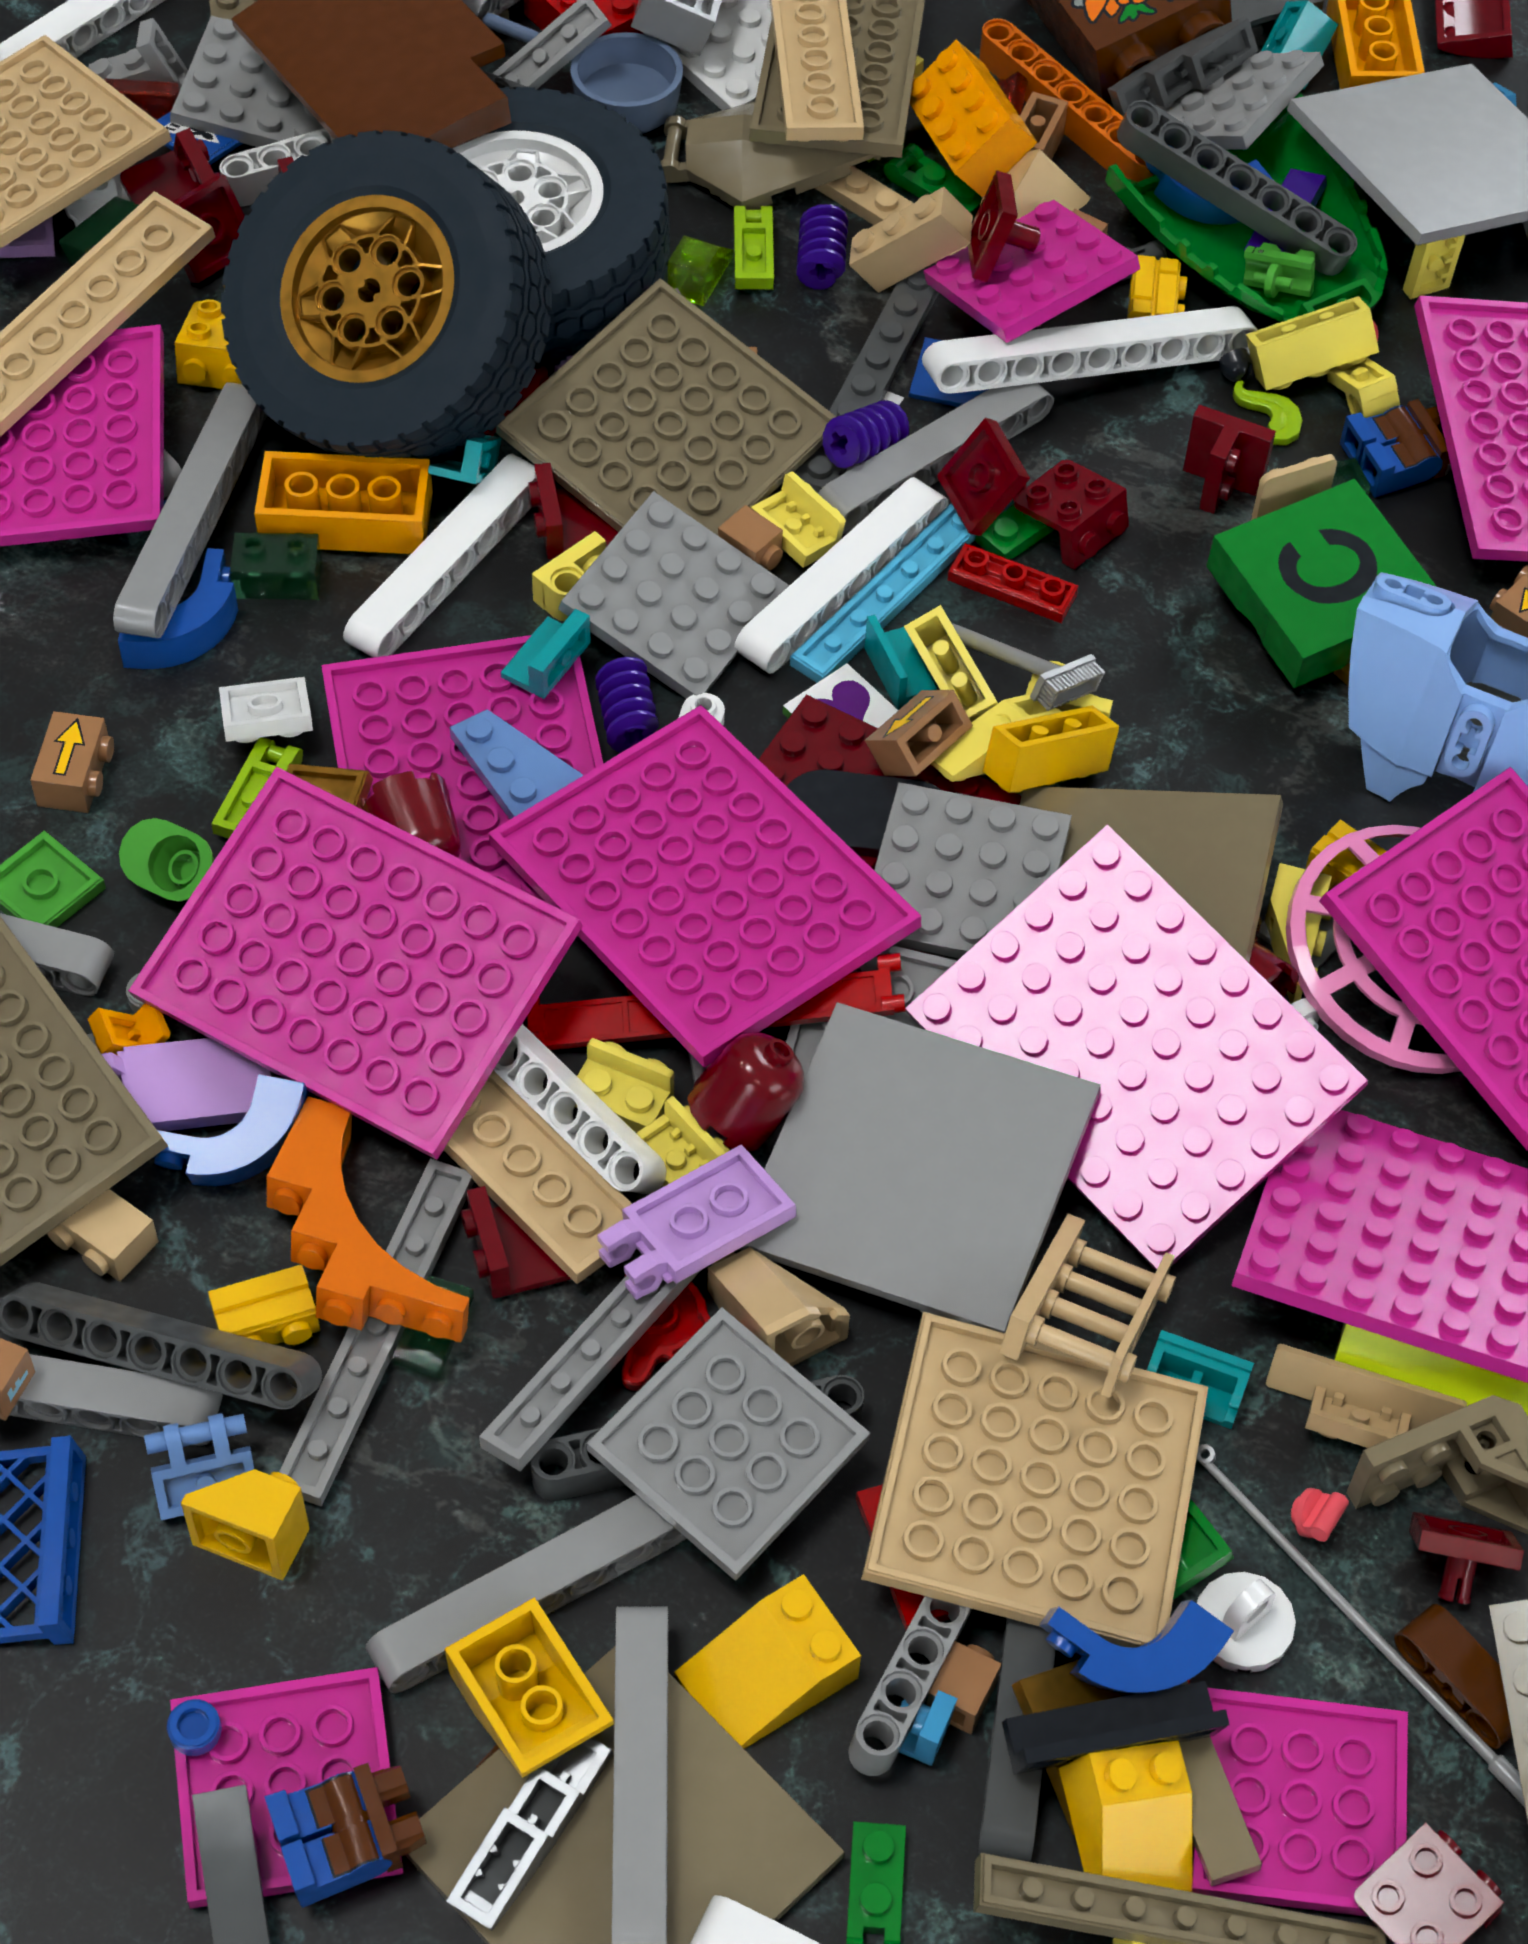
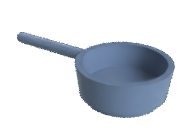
[482,13,683,134]

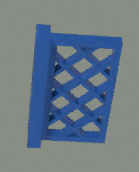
[0,1435,86,1645]

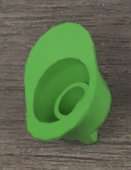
[119,818,214,902]

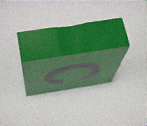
[1206,479,1437,688]

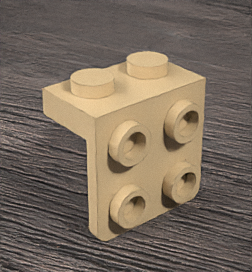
[1251,454,1337,520]

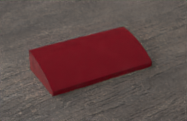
[1435,0,1513,58]

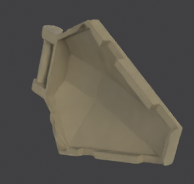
[660,101,881,210]

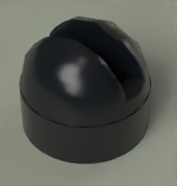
[1218,348,1253,382]

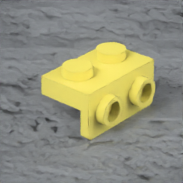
[751,471,846,568]
[636,1096,730,1187]

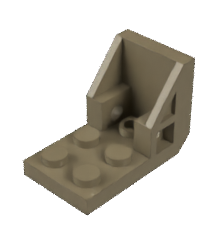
[1346,1395,1528,1535]

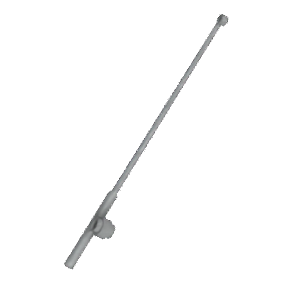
[1197,1444,1525,1807]

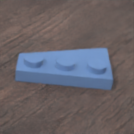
[450,709,583,819]

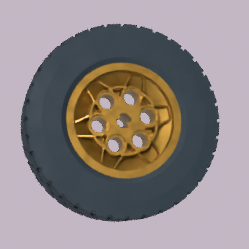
[221,130,552,464]

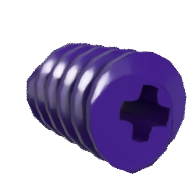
[796,204,848,290]
[823,400,909,469]
[595,657,659,753]

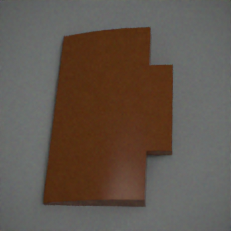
[232,0,511,148]

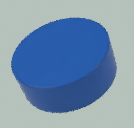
[167,1699,222,1756]

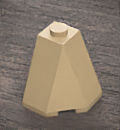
[981,149,1090,220]
[707,1247,850,1366]

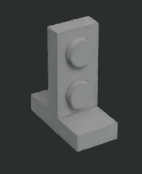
[88,18,188,102]

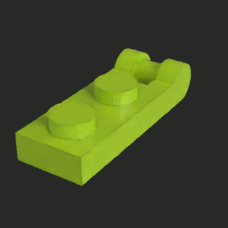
[734,205,774,290]
[211,737,303,839]

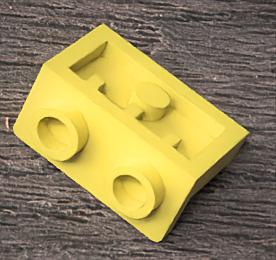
[1403,235,1465,299]
[575,1038,674,1132]

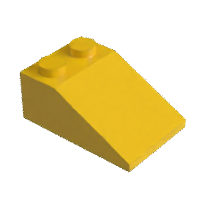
[674,1574,861,1749]
[444,1597,614,1778]
[1059,1740,1193,1892]

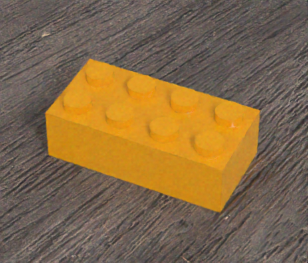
[1326,0,1425,89]
[910,39,1038,197]
[254,451,433,554]

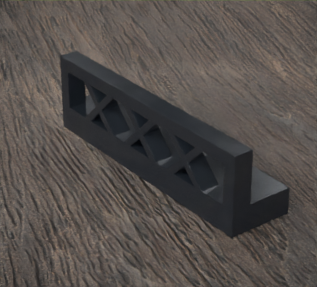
[1002,1681,1230,1775]

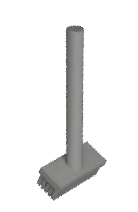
[952,623,1105,711]

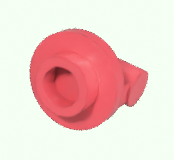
[1291,1488,1349,1542]

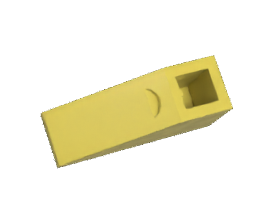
[931,693,1061,782]
[1265,863,1332,1004]

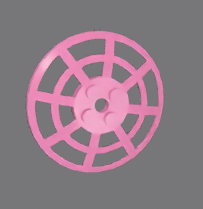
[1286,825,1460,1074]

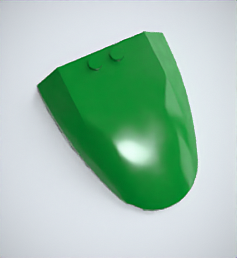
[1105,92,1388,322]

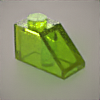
[668,235,734,306]

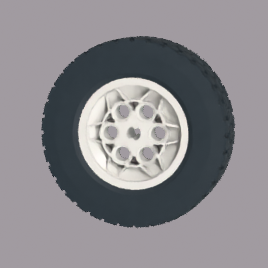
[390,87,670,369]

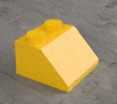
[181,1469,310,1581]

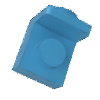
[899,1690,958,1766]

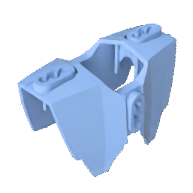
[1348,572,1528,802]

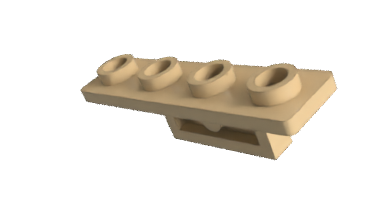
[1266,1344,1467,1448]

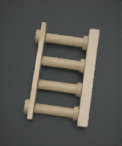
[999,1214,1176,1398]

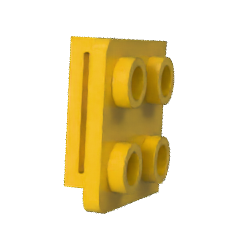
[174,299,242,389]

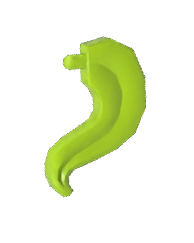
[1233,380,1303,446]

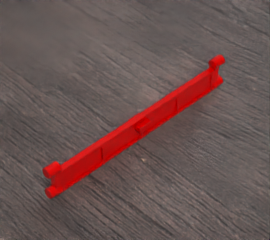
[527,953,906,1050]

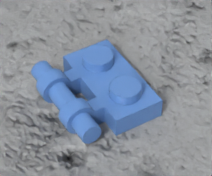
[144,1413,255,1521]

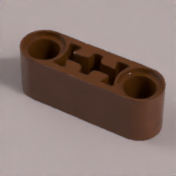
[1394,1604,1512,1749]

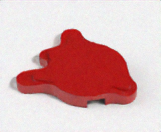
[621,1274,711,1391]

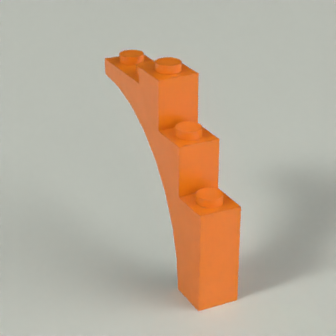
[267,1096,470,1343]

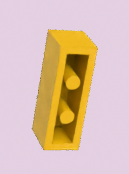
[982,705,1120,793]

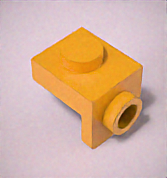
[88,1004,170,1055]

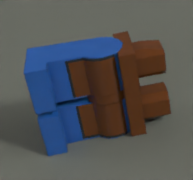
[1340,399,1450,498]
[264,1763,427,1908]

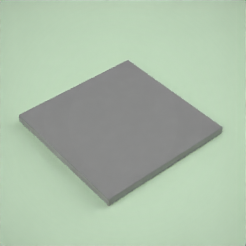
[1287,63,1528,245]
[739,1002,1101,1333]

